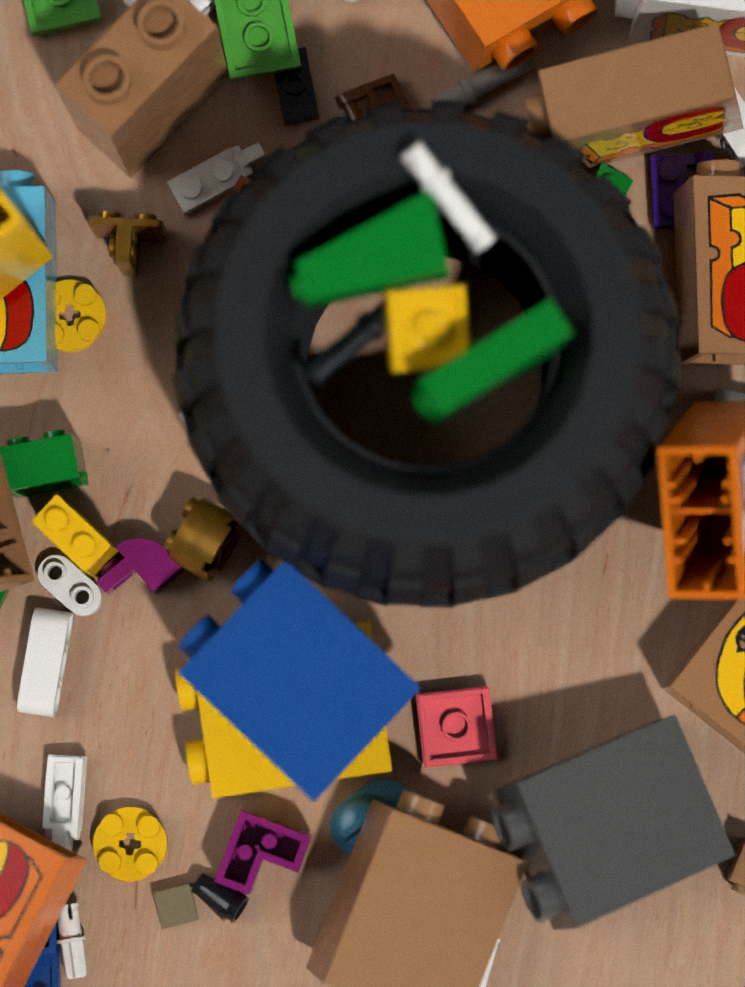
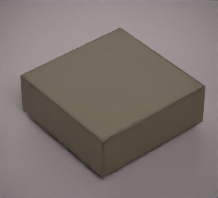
[153,883,199,929]

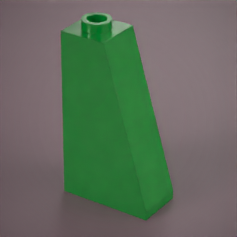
[290,191,449,309]
[412,299,574,425]

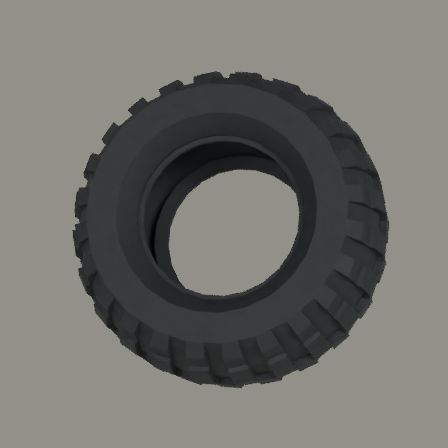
[172,100,680,608]

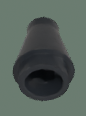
[191,873,249,923]

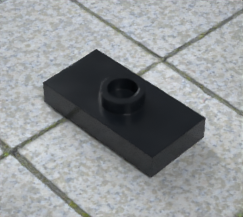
[274,47,320,126]

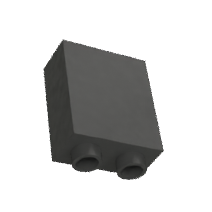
[491,714,735,930]

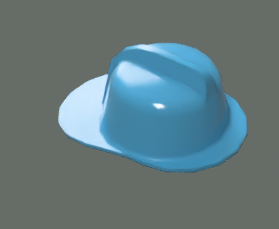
[330,779,407,855]

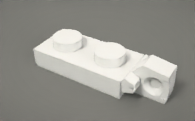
[167,142,266,215]
[42,754,88,851]

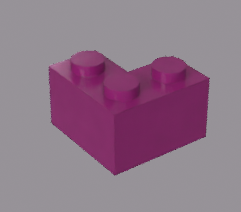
[214,809,312,895]

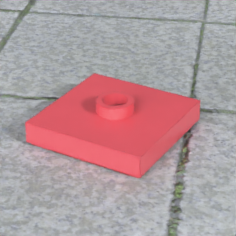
[416,686,498,768]

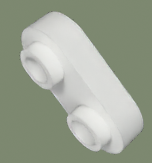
[38,555,103,616]

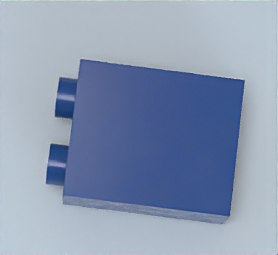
[177,559,421,802]

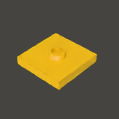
[383,285,470,372]

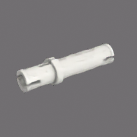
[400,141,496,253]

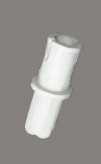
[57,903,87,979]

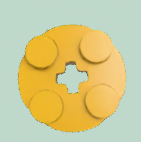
[55,279,107,353]
[93,806,168,882]

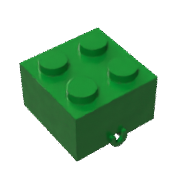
[0,429,89,499]

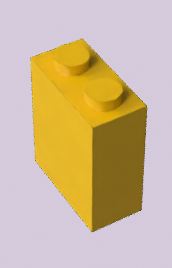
[31,494,120,578]

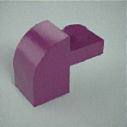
[96,538,184,595]

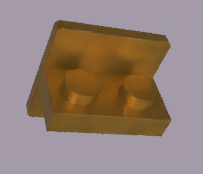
[88,211,168,276]

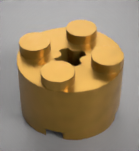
[164,496,242,582]

